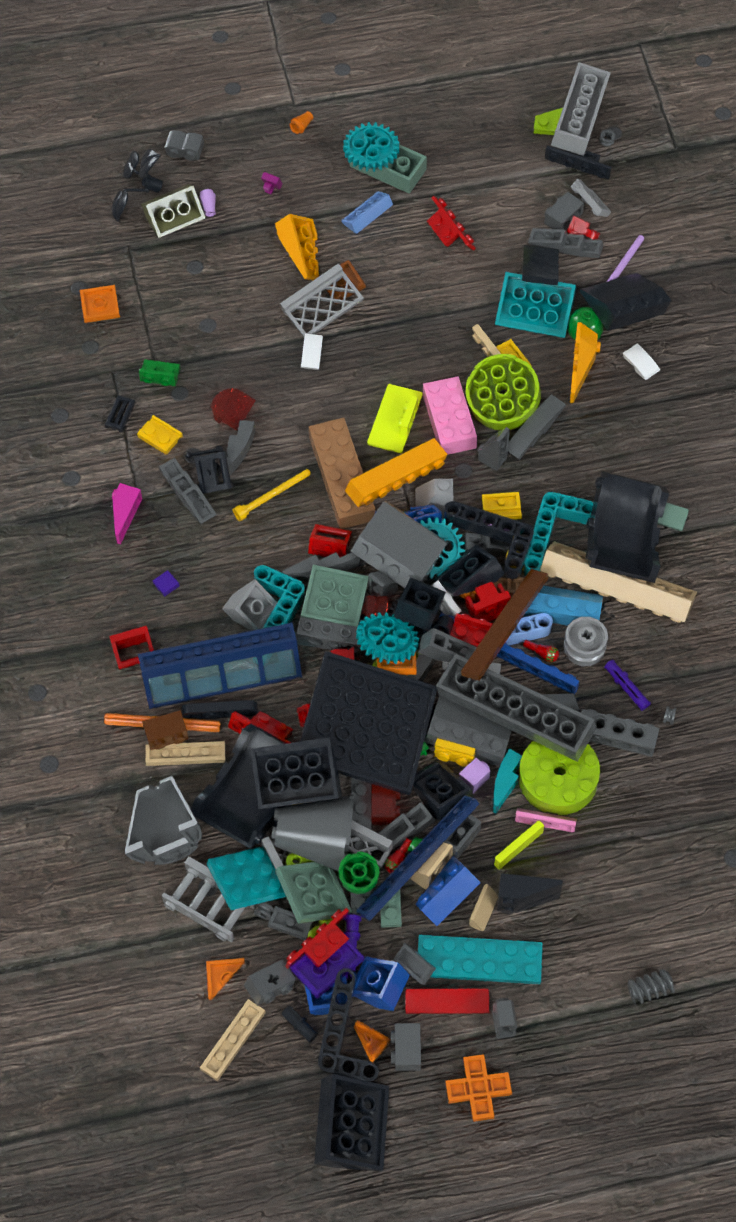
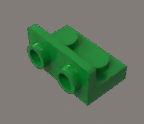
[139,359,180,386]

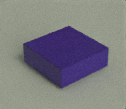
[153,570,179,597]

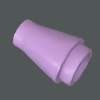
[199,189,216,217]

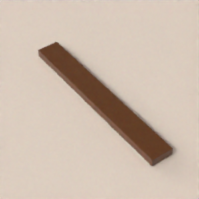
[461,569,549,681]

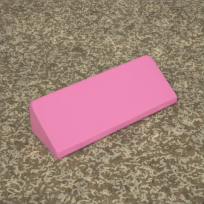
[515,808,577,832]

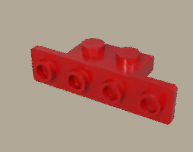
[427,195,476,251]
[228,711,293,744]
[285,908,350,969]

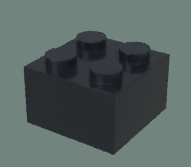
[393,577,446,631]

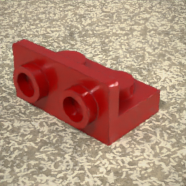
[450,613,493,647]

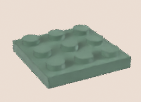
[301,565,368,627]
[275,862,352,924]

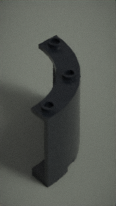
[585,471,669,583]
[191,724,288,849]

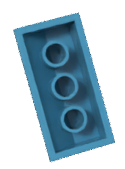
[522,586,603,626]

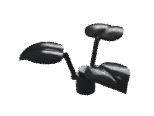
[112,149,163,222]

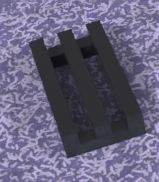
[105,395,136,433]

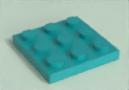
[207,846,286,910]

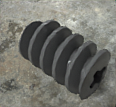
[627,969,675,1004]

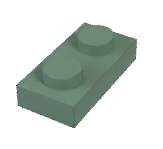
[380,889,402,928]

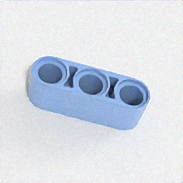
[506,613,553,646]

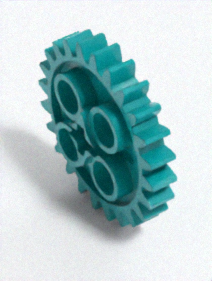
[343,122,399,172]
[420,517,465,579]
[355,612,419,664]

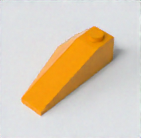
[275,214,319,281]
[570,322,601,403]

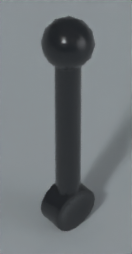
[185,446,223,459]

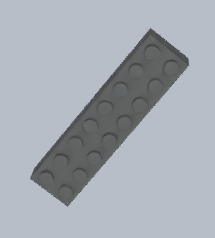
[436,654,596,762]

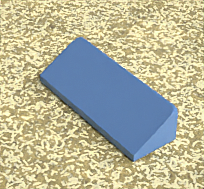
[341,191,393,234]

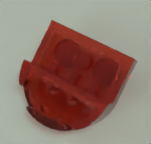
[211,388,256,431]

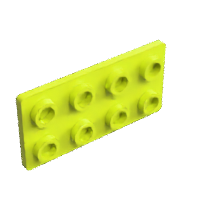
[367,384,423,453]

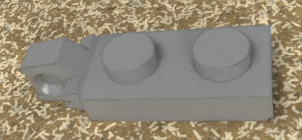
[571,179,611,217]

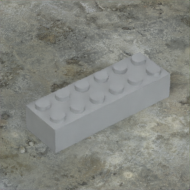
[551,62,611,156]

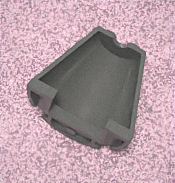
[125,776,202,865]
[272,795,354,871]

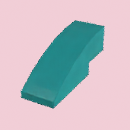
[493,749,522,814]

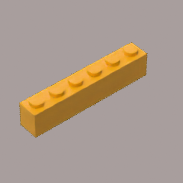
[345,438,448,507]

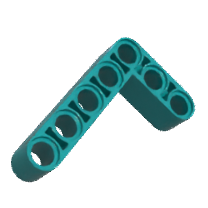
[524,492,593,576]
[252,565,305,665]

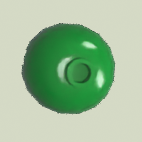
[568,307,604,340]
[339,852,380,894]

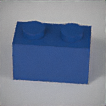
[353,957,410,1011]

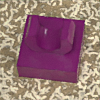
[261,172,283,195]

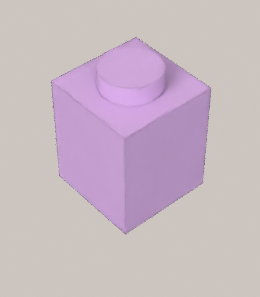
[459,758,490,794]

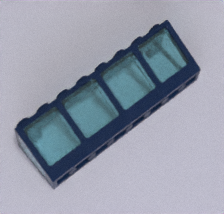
[138,623,302,709]

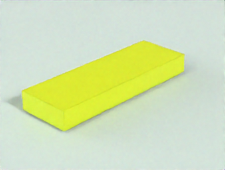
[494,820,544,870]

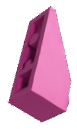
[112,483,142,545]

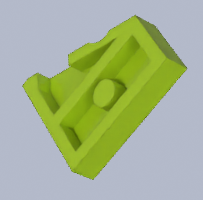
[534,108,563,135]

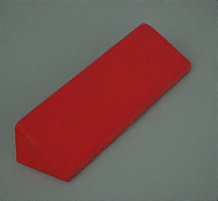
[405,989,489,1014]

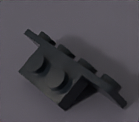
[545,146,612,180]

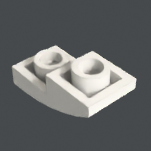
[301,334,323,370]
[623,344,660,380]

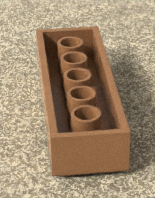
[309,418,376,529]

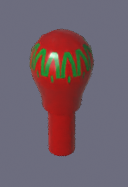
[523,640,559,663]
[384,838,412,873]

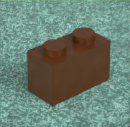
[142,710,188,750]

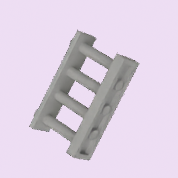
[162,857,257,943]

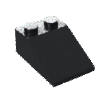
[433,545,505,597]
[412,760,474,822]
[497,873,563,914]

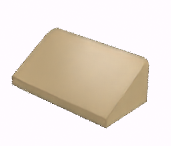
[469,884,498,931]

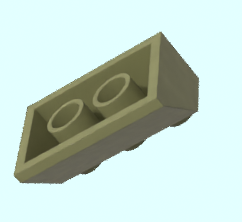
[141,184,206,238]

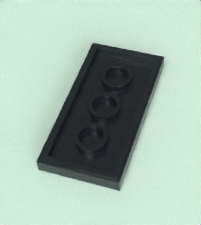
[522,245,559,286]

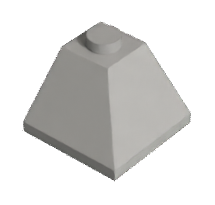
[415,479,453,520]
[222,580,277,631]

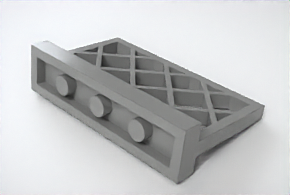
[280,263,364,338]

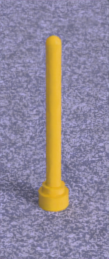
[232,469,311,521]

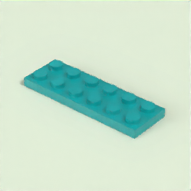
[418,935,542,985]

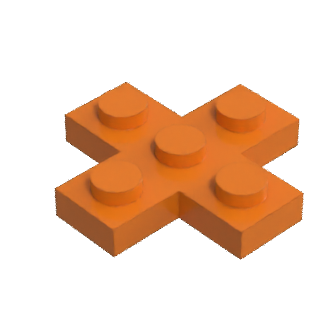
[445,1054,512,1122]

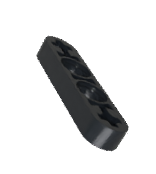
[181,700,258,719]

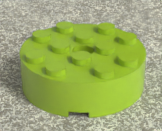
[466,354,541,431]
[519,741,600,815]

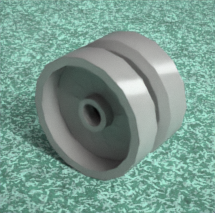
[564,617,608,666]

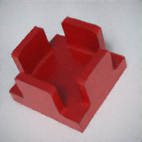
[465,582,511,622]

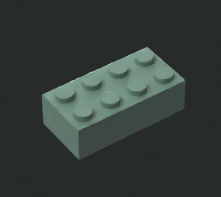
[350,144,427,194]

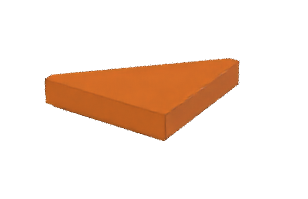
[206,958,245,1000]
[354,1020,391,1063]

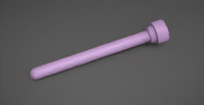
[607,235,644,281]

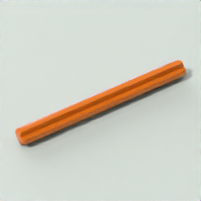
[104,713,221,732]

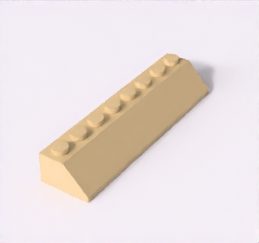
[540,541,697,622]

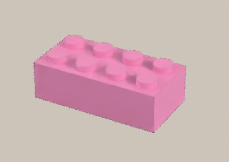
[423,376,477,454]

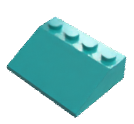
[495,272,576,338]

